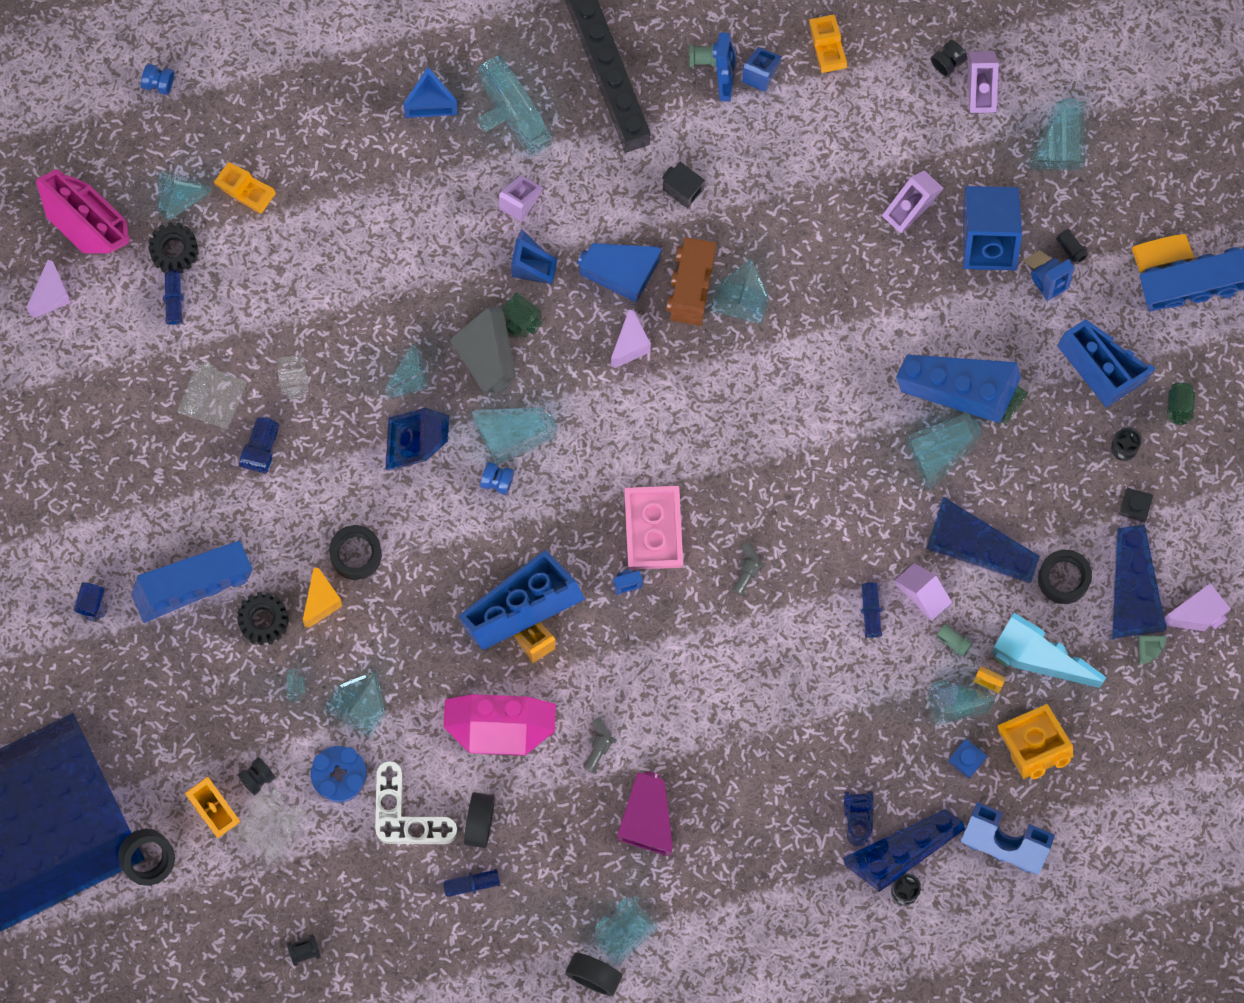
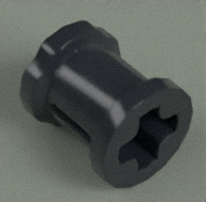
[287,934,321,966]

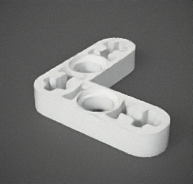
[375,761,457,844]

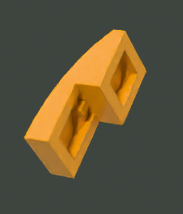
[809,14,847,73]
[213,161,276,214]
[1131,234,1194,273]
[973,666,1006,694]

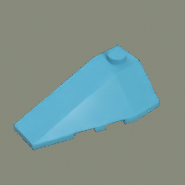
[991,613,1106,688]

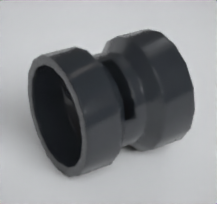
[930,40,968,77]
[1111,427,1142,461]
[237,757,276,796]
[891,873,921,906]

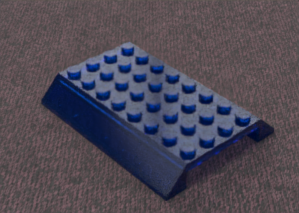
[0,713,145,933]

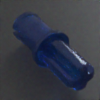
[162,271,184,325]
[861,582,883,638]
[443,869,500,897]

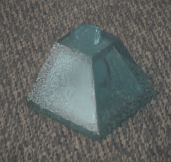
[927,680,995,726]

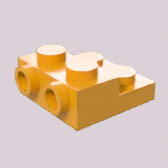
[997,704,1074,779]

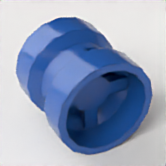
[141,63,175,95]
[480,461,515,495]

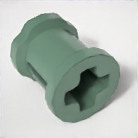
[689,44,716,67]

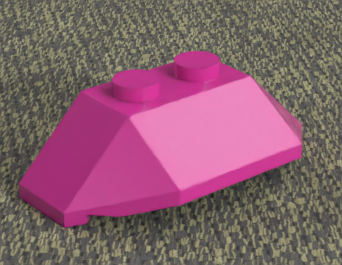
[36,169,130,253]
[443,694,556,756]

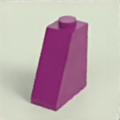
[617,771,673,857]

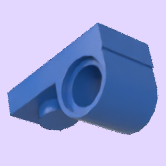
[1031,258,1075,301]

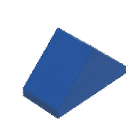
[742,47,782,92]

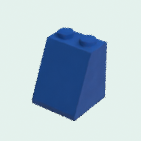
[963,186,1022,271]

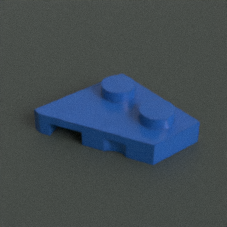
[713,32,737,102]

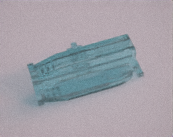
[477,55,554,158]

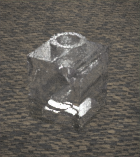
[276,355,309,399]

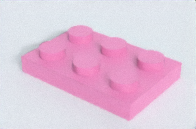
[624,486,683,570]

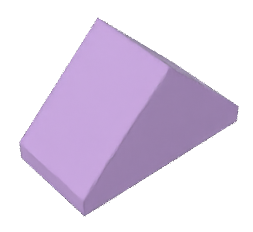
[499,175,543,222]
[27,260,70,317]
[611,310,651,368]
[894,563,952,621]

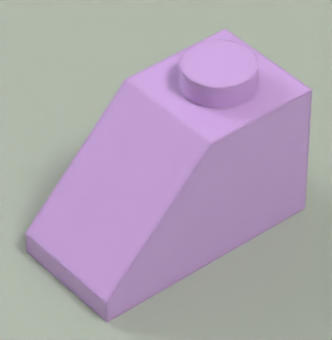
[967,51,999,113]
[882,171,943,233]
[1163,584,1231,631]

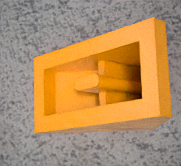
[303,567,342,628]
[513,622,555,664]
[185,776,241,838]

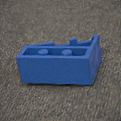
[1057,319,1156,408]

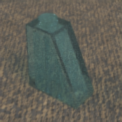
[1029,98,1086,170]
[472,407,557,466]
[906,413,981,491]

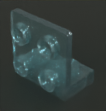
[594,895,658,966]

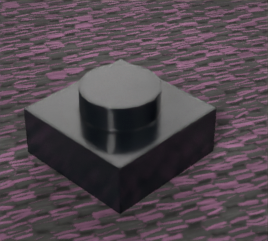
[1119,487,1153,523]

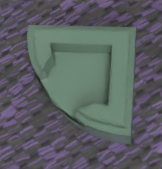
[1138,636,1167,664]

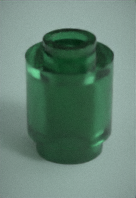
[1166,383,1196,425]

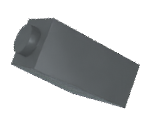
[450,307,516,393]

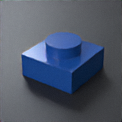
[613,570,643,595]
[948,739,988,779]

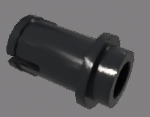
[1056,229,1088,264]

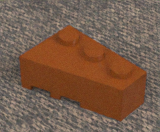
[666,237,717,326]

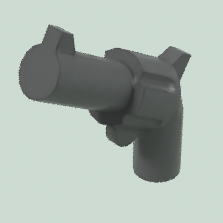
[732,542,766,597]
[583,718,617,774]

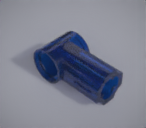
[239,417,280,474]
[73,582,107,622]

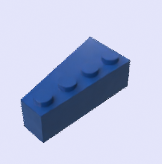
[1139,247,1244,311]
[896,354,1021,423]
[131,540,253,623]
[458,550,585,650]

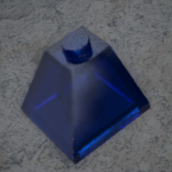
[385,407,449,471]

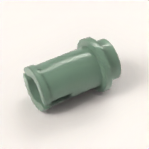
[936,624,973,656]

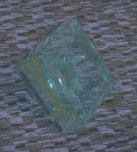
[286,668,305,702]

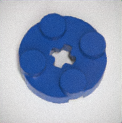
[310,746,367,803]

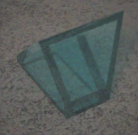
[158,170,212,221]
[710,258,769,324]
[385,344,428,399]
[324,670,385,738]

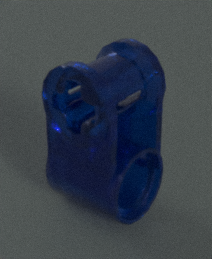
[843,791,874,846]

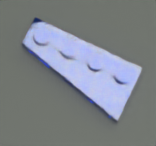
[926,497,1040,584]
[1111,524,1167,640]
[843,809,965,892]

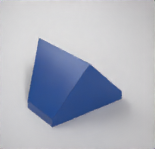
[404,67,458,118]
[511,229,557,284]

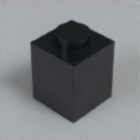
[662,161,705,209]

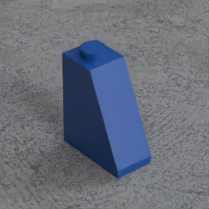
[577,243,662,303]

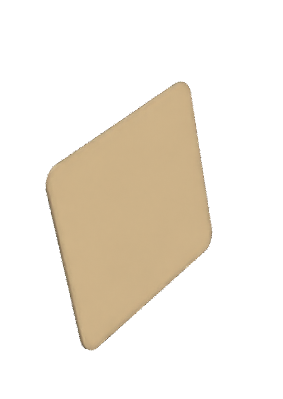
[1022,250,1051,268]

